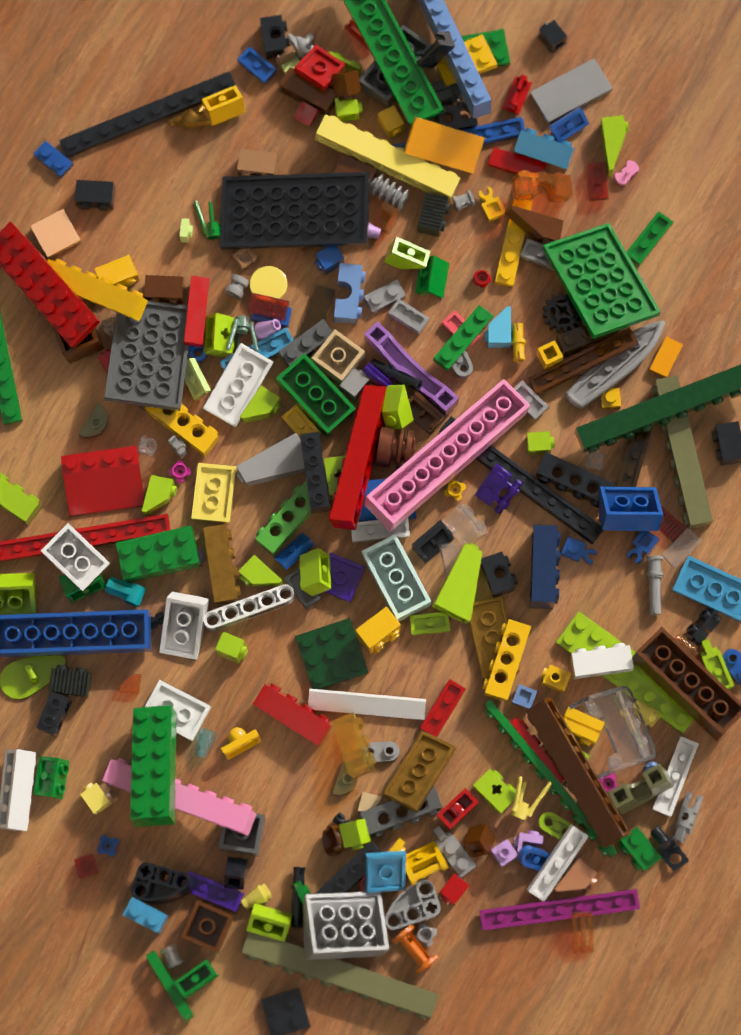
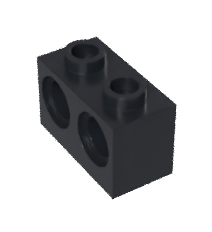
[436,101,478,130]
[36,691,72,737]

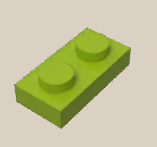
[410,612,450,636]

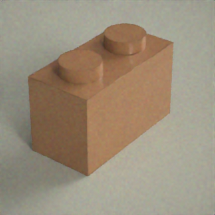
[237,149,278,176]

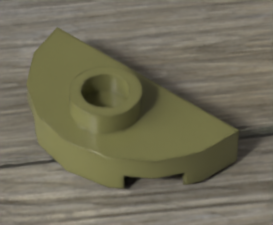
[79,403,108,439]
[332,757,358,796]

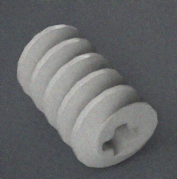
[370,174,408,212]

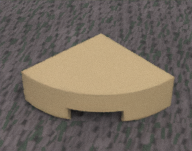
[358,792,382,812]

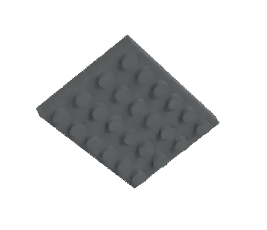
[104,301,189,411]

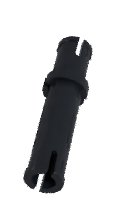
[370,358,423,391]
[290,867,306,928]

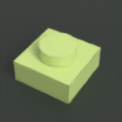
[180,219,193,243]

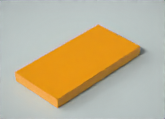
[403,117,485,173]

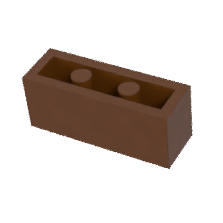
[279,67,338,116]

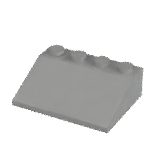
[304,892,389,960]

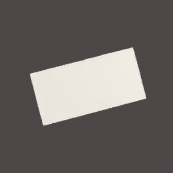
[203,343,273,428]

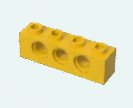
[145,404,219,458]
[482,619,531,703]

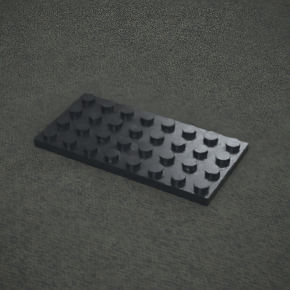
[219,172,370,250]

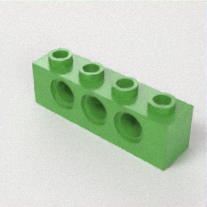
[256,481,311,557]

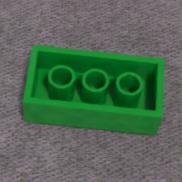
[276,353,356,438]
[116,525,202,583]

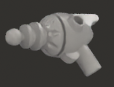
[286,33,314,60]

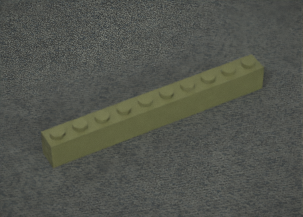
[242,932,439,1020]

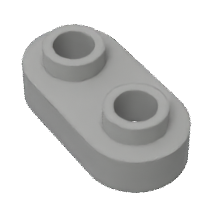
[452,351,473,378]
[360,741,399,763]

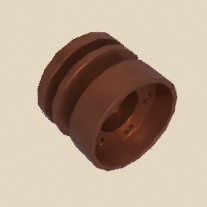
[376,427,416,469]

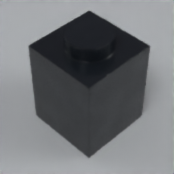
[538,20,567,54]
[224,857,248,890]

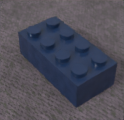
[530,525,561,609]

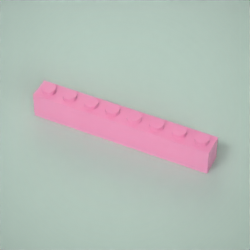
[102,758,257,836]

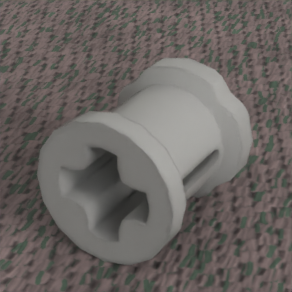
[452,190,475,212]

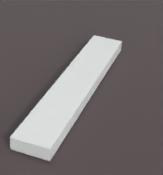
[308,689,426,720]

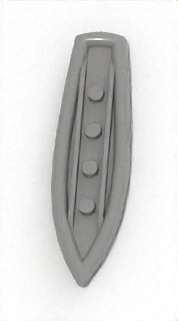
[565,320,665,409]

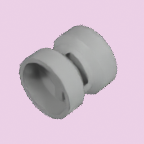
[224,274,249,300]

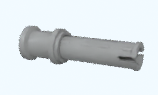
[646,556,664,615]

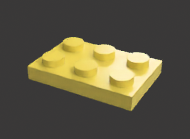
[191,463,236,524]

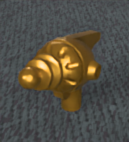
[168,105,211,130]

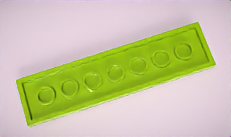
[556,611,694,734]

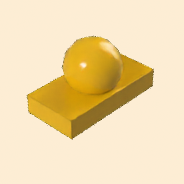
[221,727,262,760]

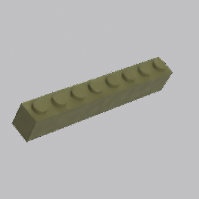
[651,375,713,530]

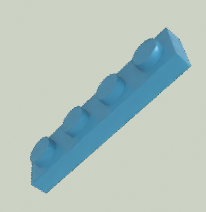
[220,327,294,371]

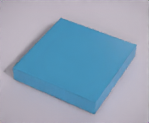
[365,851,406,893]

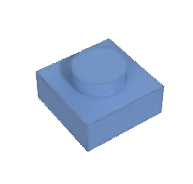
[512,684,537,709]

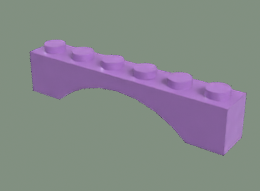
[364,321,459,417]

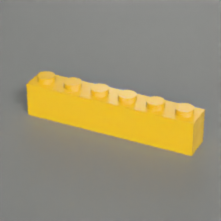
[47,259,148,321]

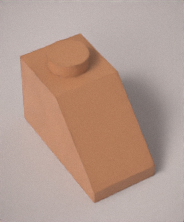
[553,858,598,893]

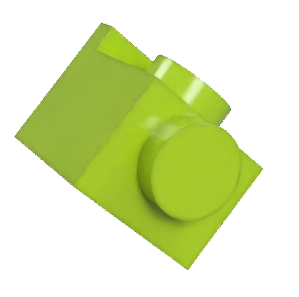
[335,98,363,122]

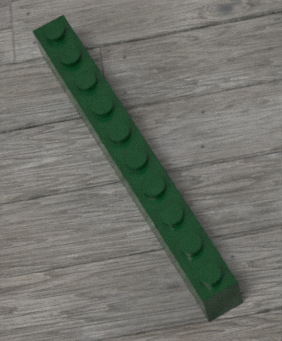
[575,364,741,453]

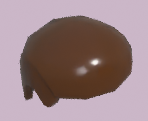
[322,824,346,856]

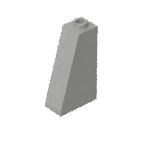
[236,433,305,487]

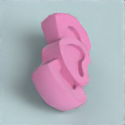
[614,161,639,186]

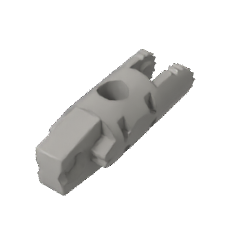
[674,791,703,843]

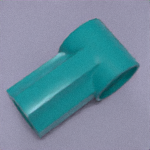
[105,577,146,607]

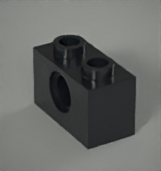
[260,15,290,59]
[481,551,518,598]

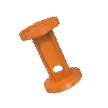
[392,924,439,974]

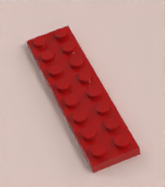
[0,221,100,349]

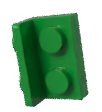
[33,756,69,799]
[618,826,662,872]

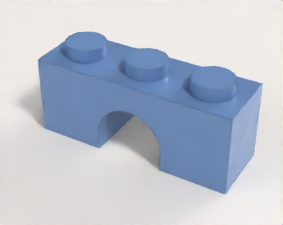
[334,263,366,324]

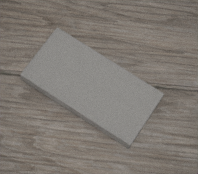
[530,58,613,124]

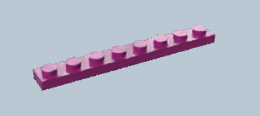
[480,889,640,931]

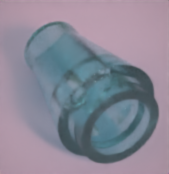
[195,728,216,758]

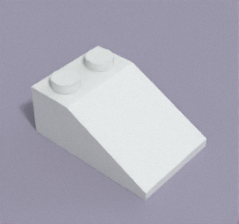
[41,523,110,591]
[159,592,209,660]

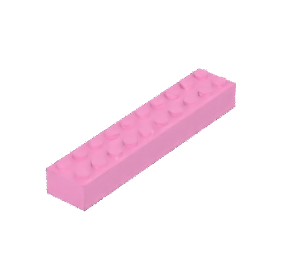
[364,379,530,532]

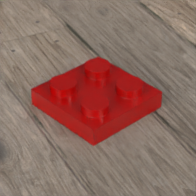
[294,45,346,91]

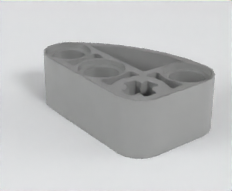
[385,880,441,931]

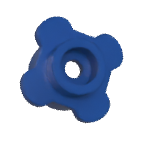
[97,835,119,857]

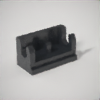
[415,31,455,68]
[412,520,454,564]

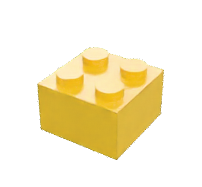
[356,606,401,655]

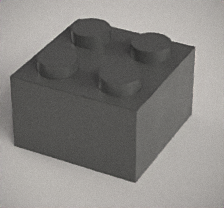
[219,813,266,857]

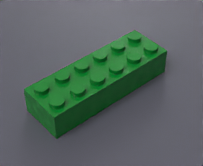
[130,705,177,827]

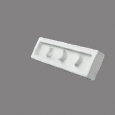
[652,736,699,817]
[527,824,589,901]

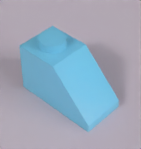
[484,306,511,348]

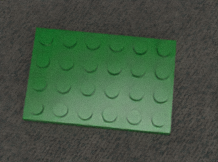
[542,223,661,339]

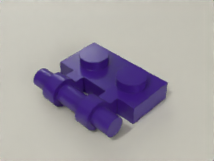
[475,464,522,514]

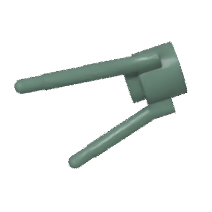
[226,315,259,352]

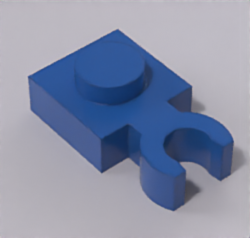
[627,531,660,564]
[561,536,597,565]

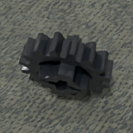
[542,292,582,333]

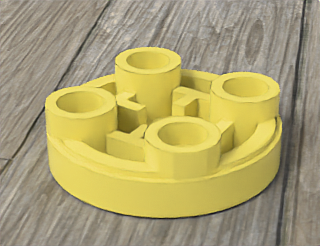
[250,266,287,305]

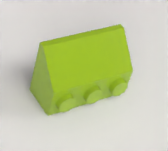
[0,573,37,615]

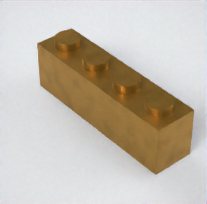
[203,524,241,606]

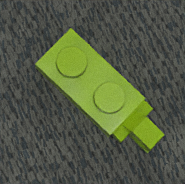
[700,639,735,689]

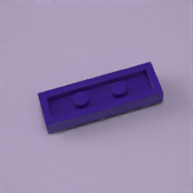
[182,871,244,912]

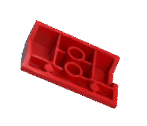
[61,445,145,516]

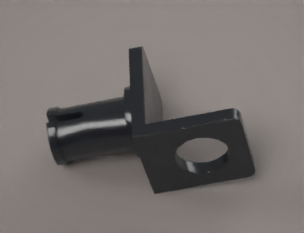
[650,826,689,872]

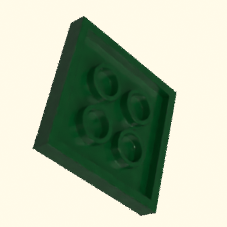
[295,618,368,690]

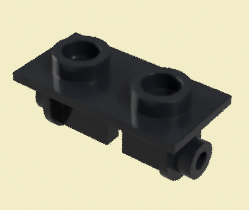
[683,608,721,646]

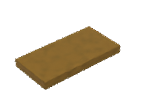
[469,596,520,680]
[382,731,456,813]

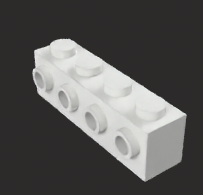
[0,749,36,831]

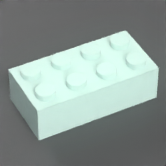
[361,534,431,622]

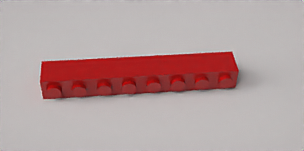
[328,385,387,530]

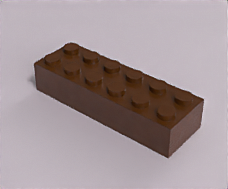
[632,627,741,741]

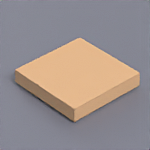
[30,209,81,259]

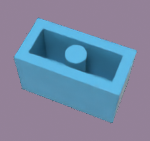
[123,897,169,934]

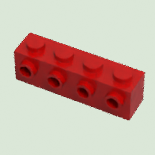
[253,683,333,746]

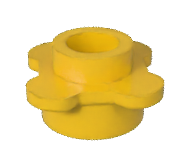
[444,479,466,501]

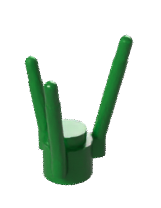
[194,200,221,240]

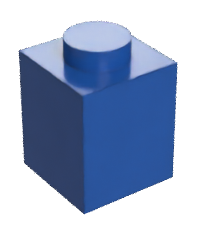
[314,246,345,275]

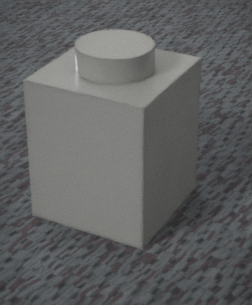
[340,368,369,401]

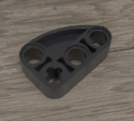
[131,863,196,904]

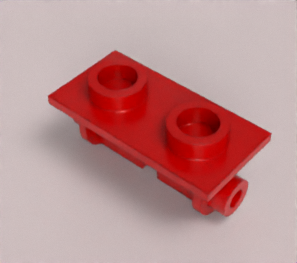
[502,74,532,115]

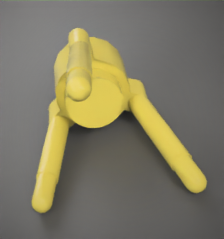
[511,776,552,820]

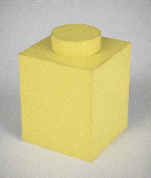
[80,783,112,815]

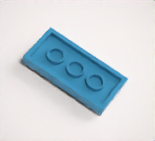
[672,555,741,623]

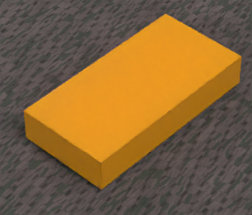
[649,337,683,378]

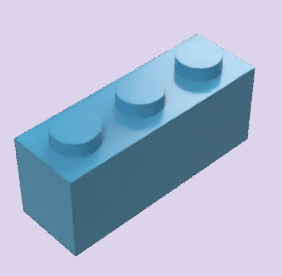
[514,128,575,169]

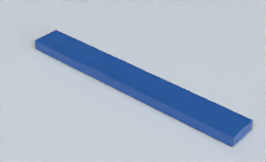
[392,117,526,149]

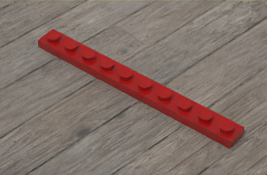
[0,514,171,562]

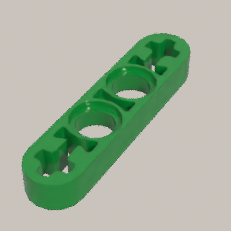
[146,950,195,1022]

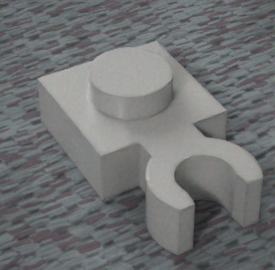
[168,435,187,459]

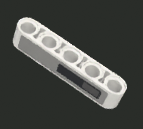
[203,584,295,631]

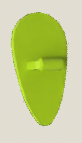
[0,655,66,700]

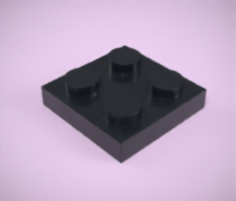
[261,988,311,1035]

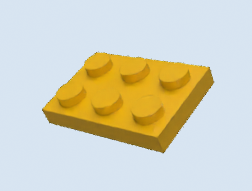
[436,34,497,87]

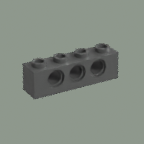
[360,786,442,838]

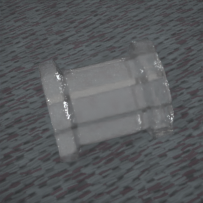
[160,944,184,970]

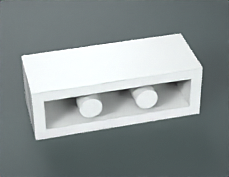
[570,643,634,679]

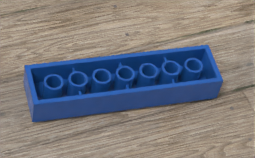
[0,609,151,657]

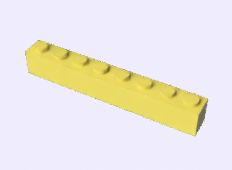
[315,115,460,203]

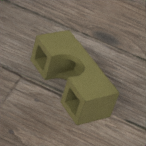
[608,764,674,815]

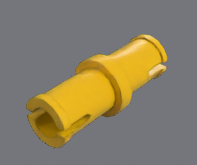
[511,323,526,363]

